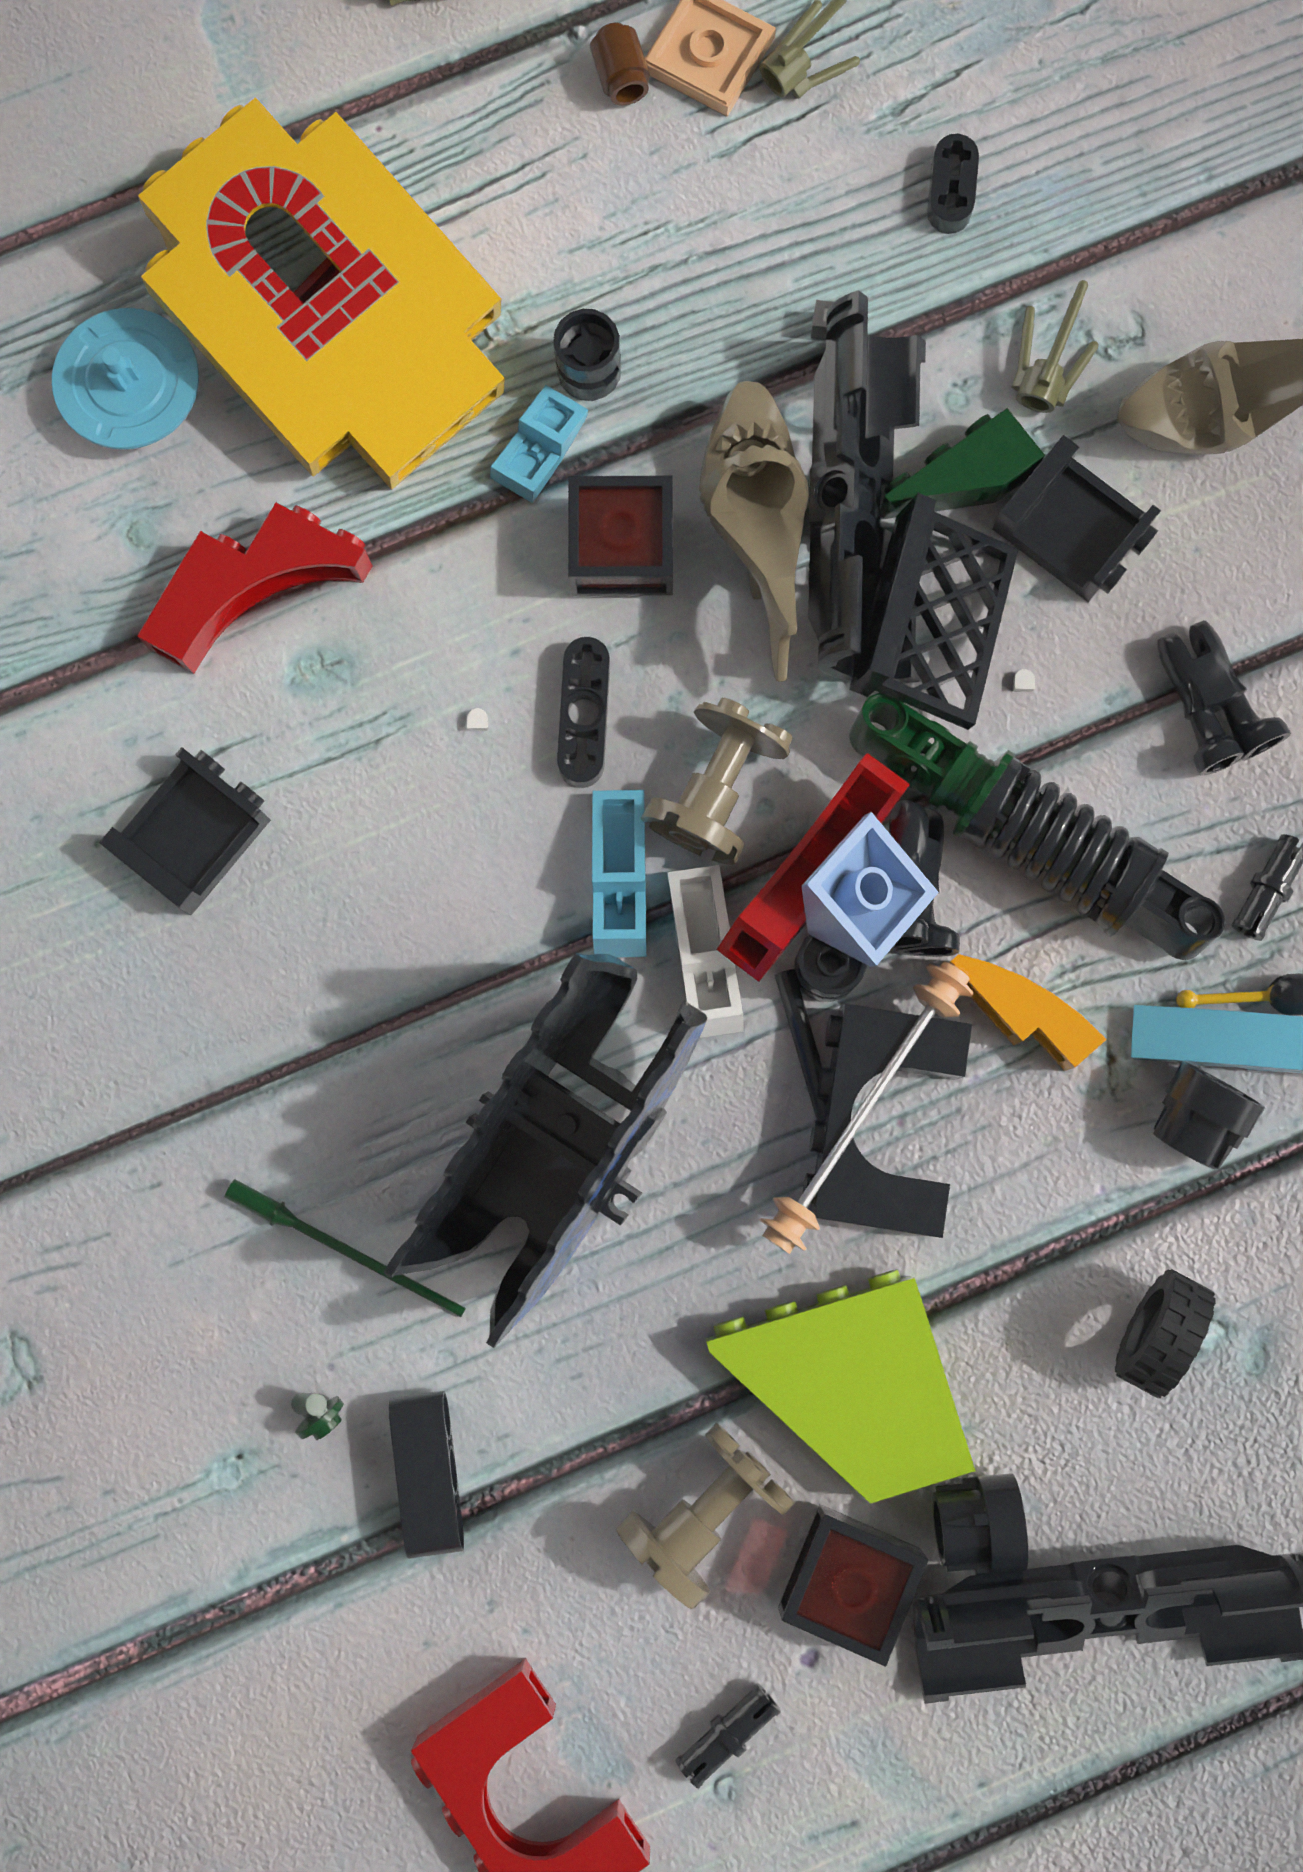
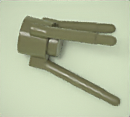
[759,0,860,99]
[1011,280,1099,413]

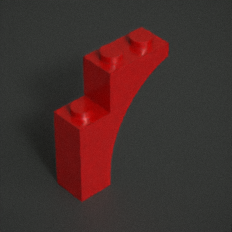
[137,502,373,674]
[716,753,910,982]

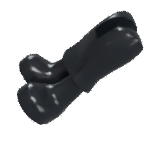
[1157,620,1291,776]
[889,800,960,957]

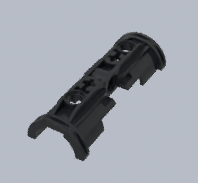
[808,290,926,683]
[913,1545,1303,1704]

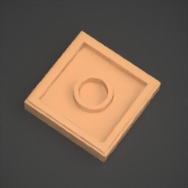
[645,0,776,117]

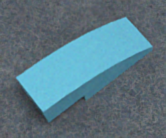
[592,790,647,957]

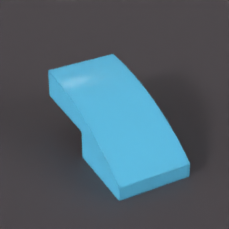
[490,385,588,503]

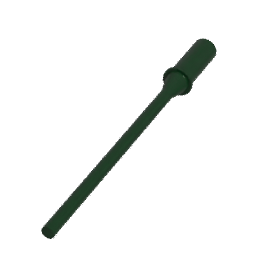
[224,1179,466,1317]

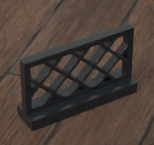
[849,492,1019,730]

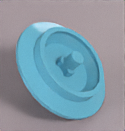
[52,308,199,449]

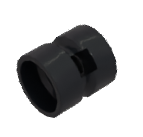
[553,309,621,401]
[794,935,867,1002]

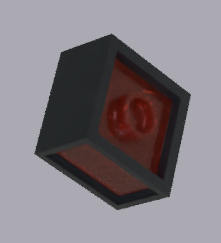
[568,475,673,596]
[778,1504,929,1667]

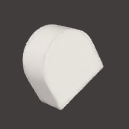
[1013,669,1035,692]
[467,708,488,731]

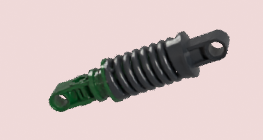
[849,693,1225,960]

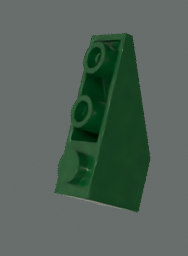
[880,408,1045,519]

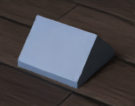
[802,812,939,967]

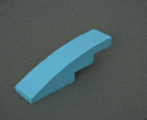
[1131,1005,1303,1073]

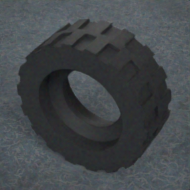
[1115,1269,1216,1399]

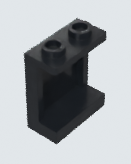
[992,435,1161,603]
[99,747,271,915]

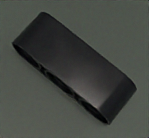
[389,1391,464,1559]

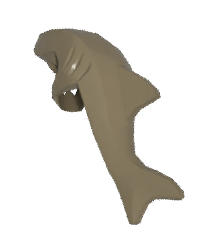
[1116,339,1303,455]
[699,381,809,682]

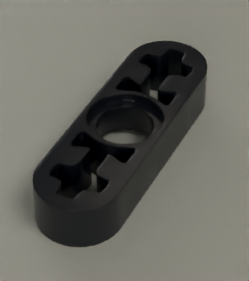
[557,637,610,788]

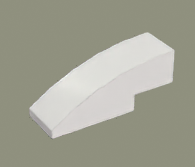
[667,865,744,1038]

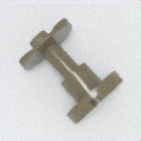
[641,698,793,866]
[616,1422,795,1609]

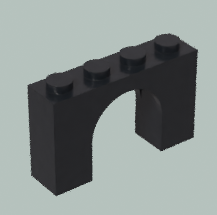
[802,1003,972,1238]

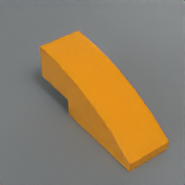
[949,954,1107,1071]

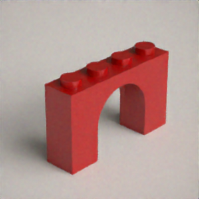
[411,1658,650,1872]

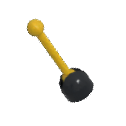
[1176,973,1303,1016]

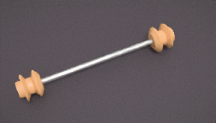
[759,961,973,1254]

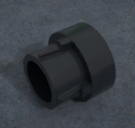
[1153,1061,1265,1169]
[932,1473,1028,1575]

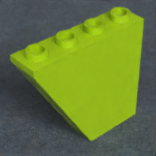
[705,1269,976,1504]

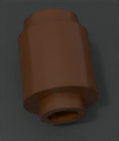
[590,22,650,106]

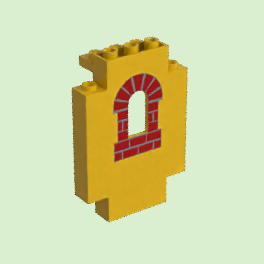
[138,97,505,490]

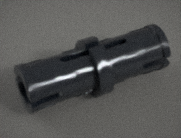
[1231,834,1303,941]
[675,1683,781,1789]

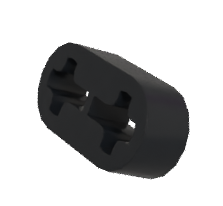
[927,133,979,234]

